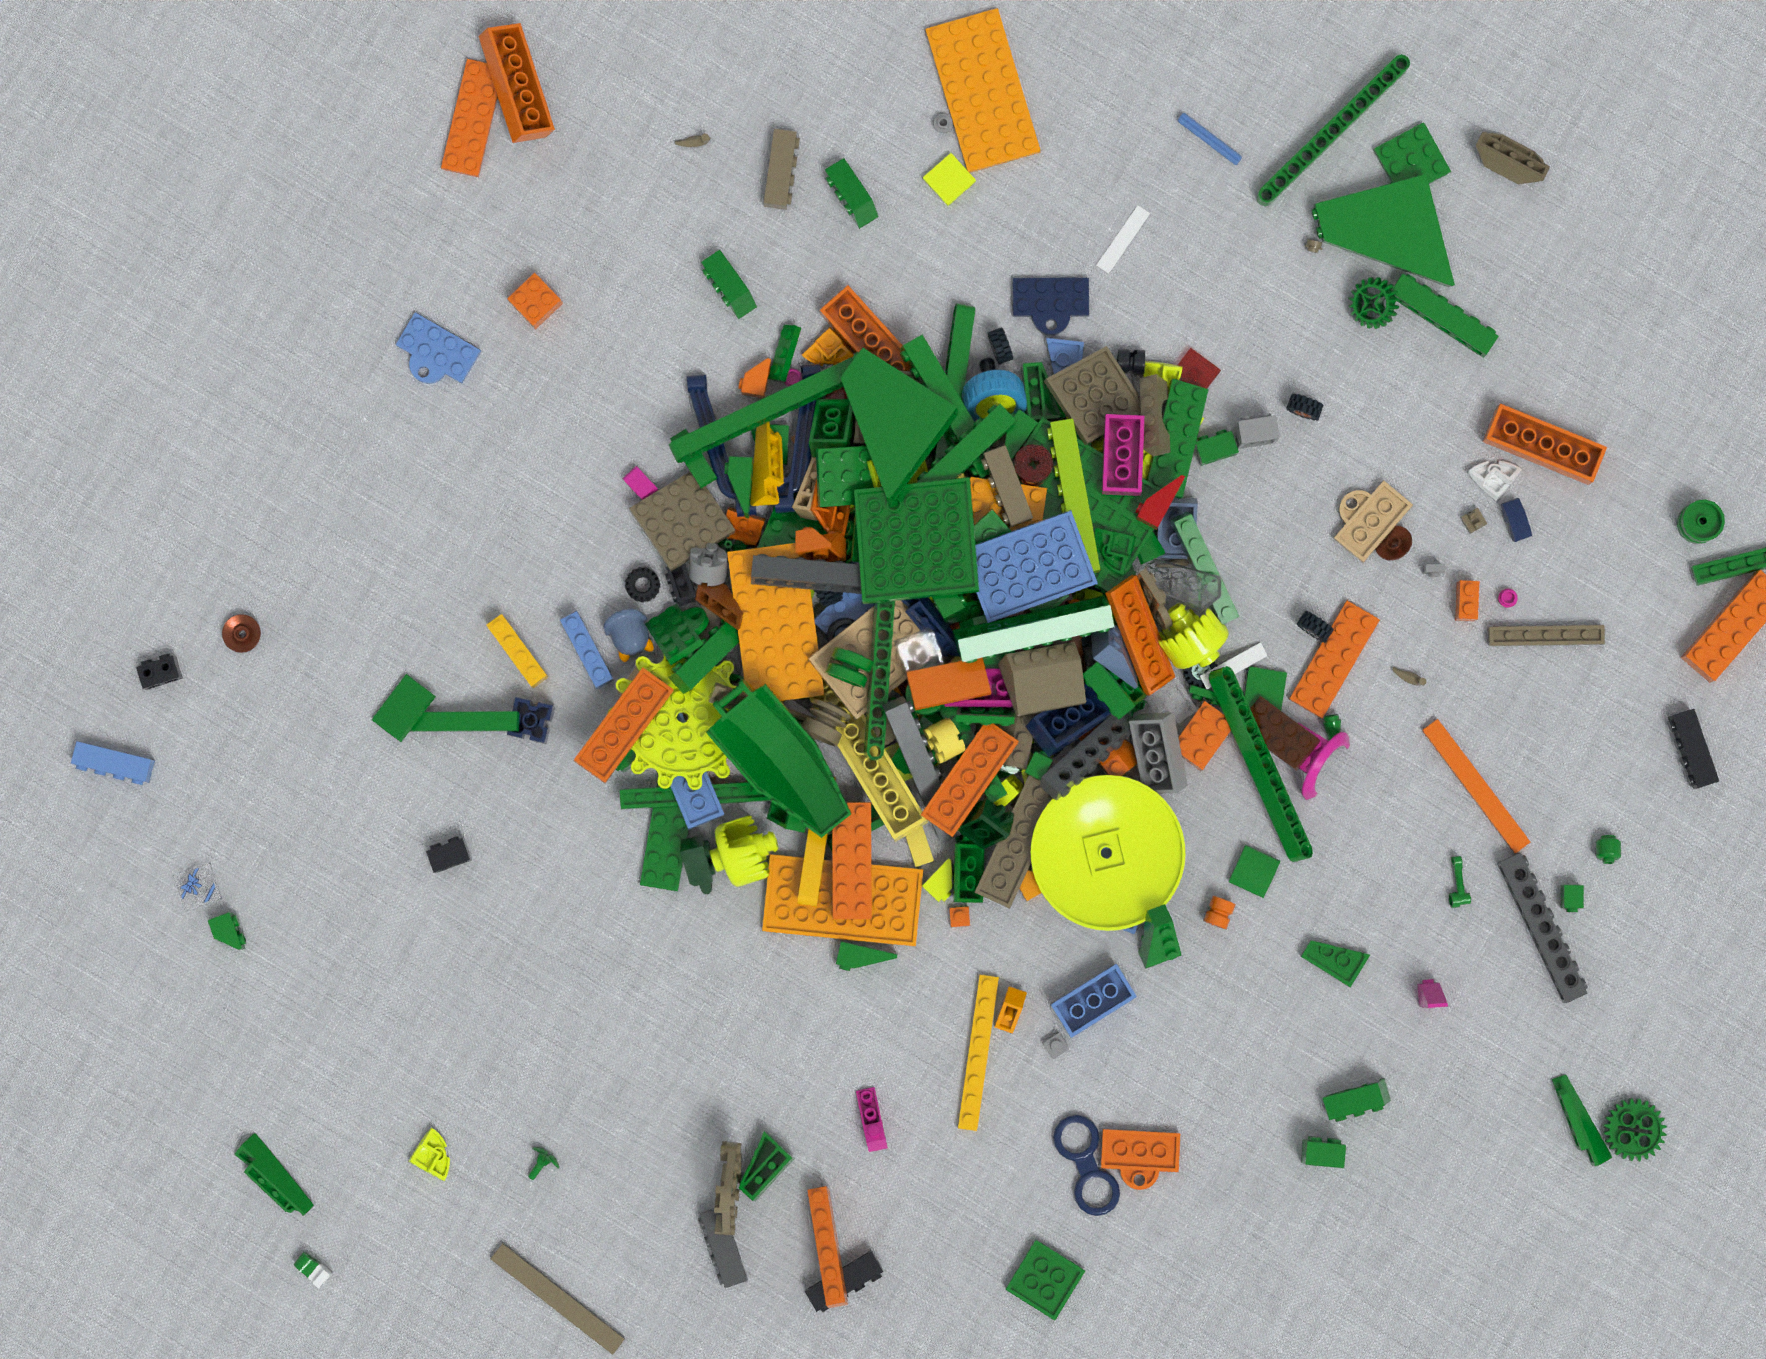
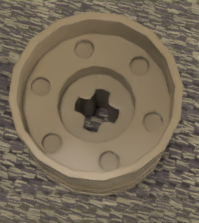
[802,699,851,747]

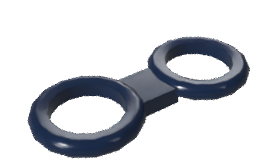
[1053,1115,1120,1216]

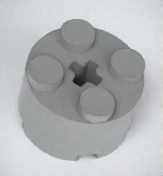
[689,543,728,586]

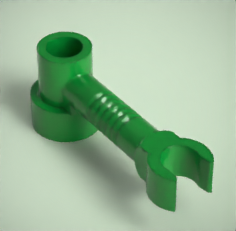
[1449,856,1471,908]

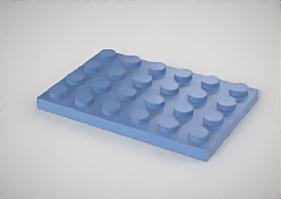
[976,510,1098,623]

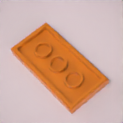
[906,658,991,710]

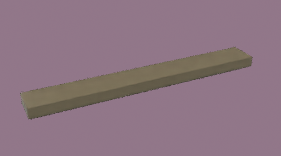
[491,1243,625,1355]

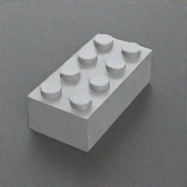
[1129,712,1188,794]

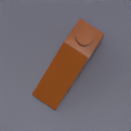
[695,583,743,630]

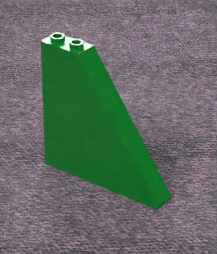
[1311,174,1455,287]
[840,348,959,505]

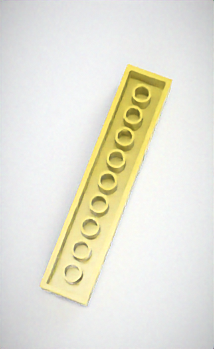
[808,678,928,842]

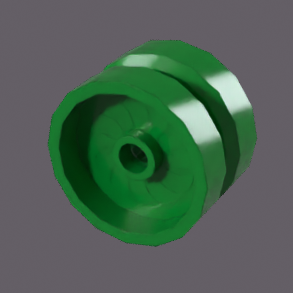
[1677,499,1725,544]
[825,647,874,688]

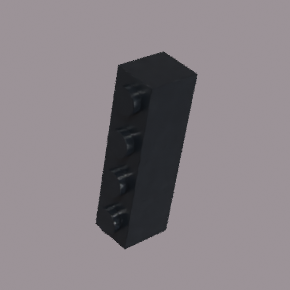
[1668,709,1719,789]
[805,1250,884,1312]

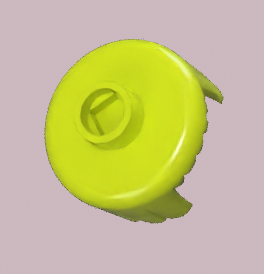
[1158,603,1229,669]
[710,815,779,887]

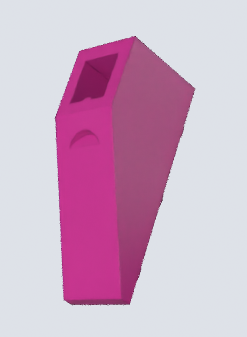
[856,1087,888,1152]

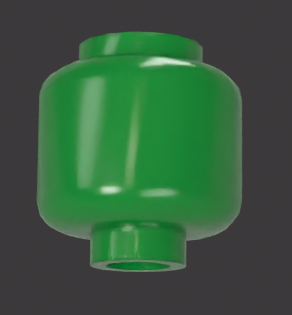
[1596,835,1621,864]

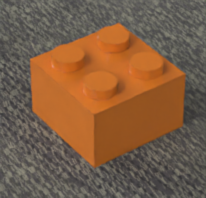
[507,273,563,330]

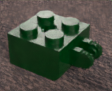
[958,799,1014,849]
[680,834,716,894]

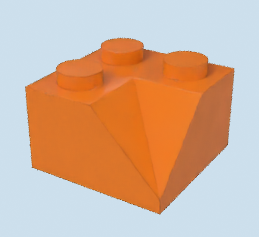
[795,527,846,562]

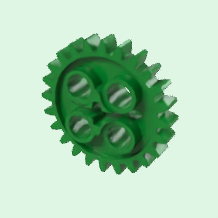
[1603,1098,1667,1162]

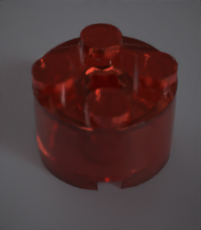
[1014,444,1053,486]

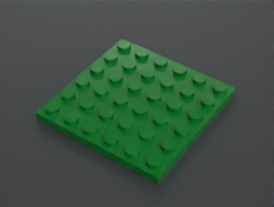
[854,477,980,604]

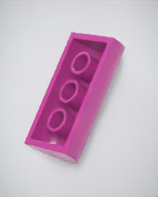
[945,669,1013,707]

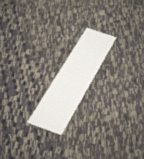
[1096,205,1150,274]
[1200,642,1267,690]

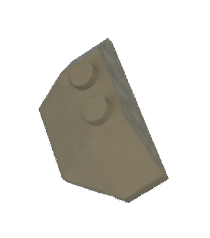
[1476,131,1550,185]

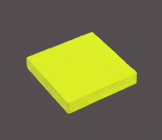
[923,153,976,206]

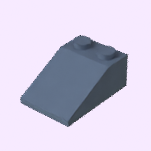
[1157,497,1198,559]
[1091,625,1138,689]

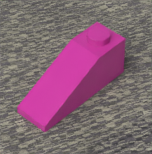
[1417,979,1448,1008]

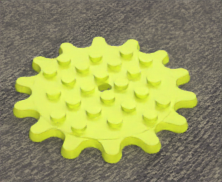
[608,650,745,790]

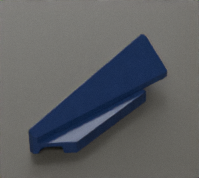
[901,597,960,657]

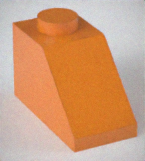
[738,358,772,399]

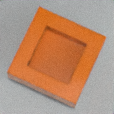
[949,906,970,927]

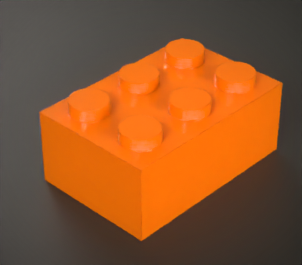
[1178,701,1231,771]

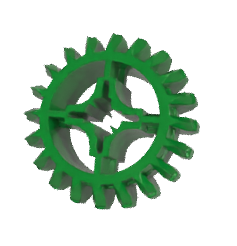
[1348,277,1400,329]

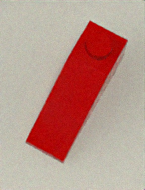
[1135,475,1185,530]

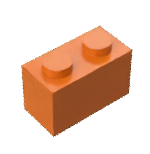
[1455,580,1480,621]

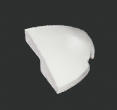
[1468,461,1522,501]

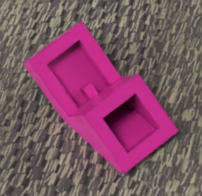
[622,466,659,500]

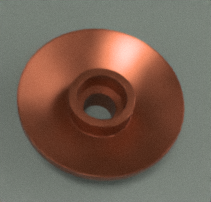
[1376,526,1412,560]
[222,614,261,653]

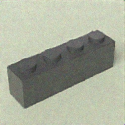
[698,1208,748,1288]

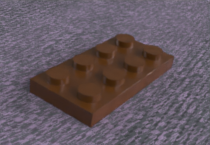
[1250,696,1320,771]

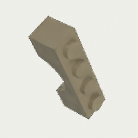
[1139,374,1170,457]

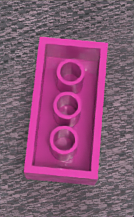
[1101,414,1144,496]

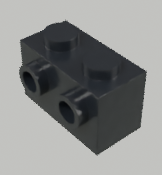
[665,563,696,606]
[136,654,183,690]
[426,836,472,873]

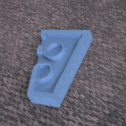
[1046,338,1084,374]

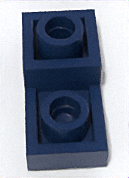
[1501,498,1532,542]

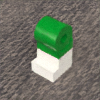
[293,1252,332,1288]

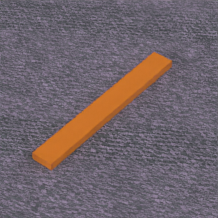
[1422,719,1530,854]

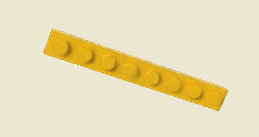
[958,975,999,1131]

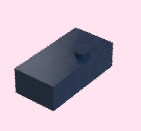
[1026,684,1111,757]

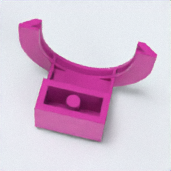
[1298,722,1350,800]

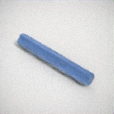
[1178,113,1242,165]

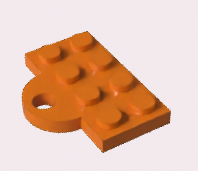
[1101,1129,1180,1190]

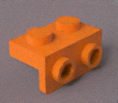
[726,507,765,546]

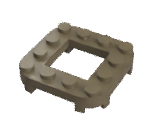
[714,1141,742,1236]

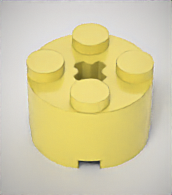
[923,717,965,764]

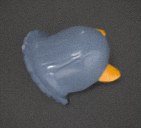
[603,608,654,662]

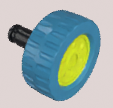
[962,357,1027,422]

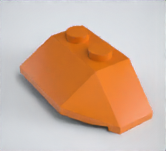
[810,479,850,536]

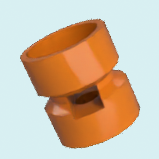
[1203,896,1236,930]

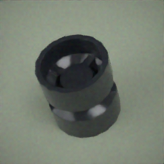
[1117,349,1145,375]

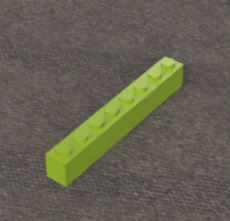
[1047,418,1100,573]

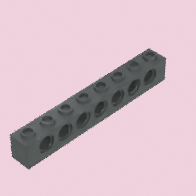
[1497,853,1588,1003]

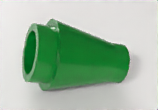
[1322,714,1341,741]

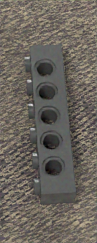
[1040,714,1132,801]

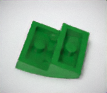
[1229,844,1280,898]

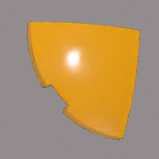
[802,327,854,366]

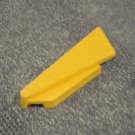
[750,422,784,506]

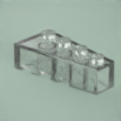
[1145,558,1221,613]

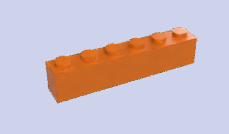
[807,1186,848,1308]

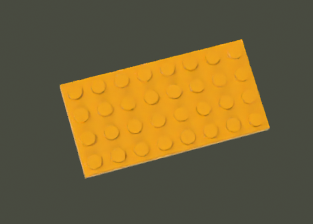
[925,8,1041,173]
[727,543,825,701]
[762,854,923,946]

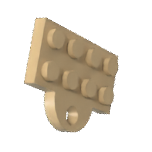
[1334,481,1413,563]

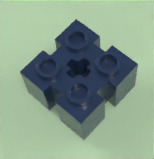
[507,697,555,744]

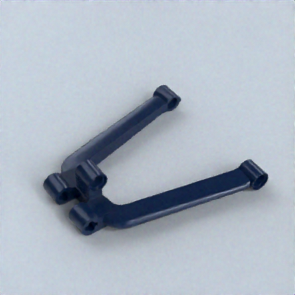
[687,364,820,517]

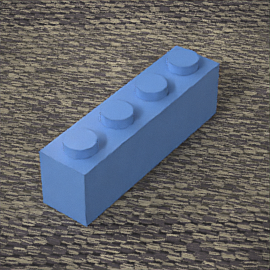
[560,611,614,689]
[71,741,155,785]

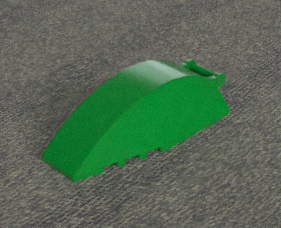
[706,679,852,838]

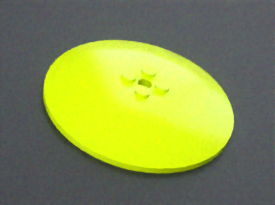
[1030,775,1186,931]

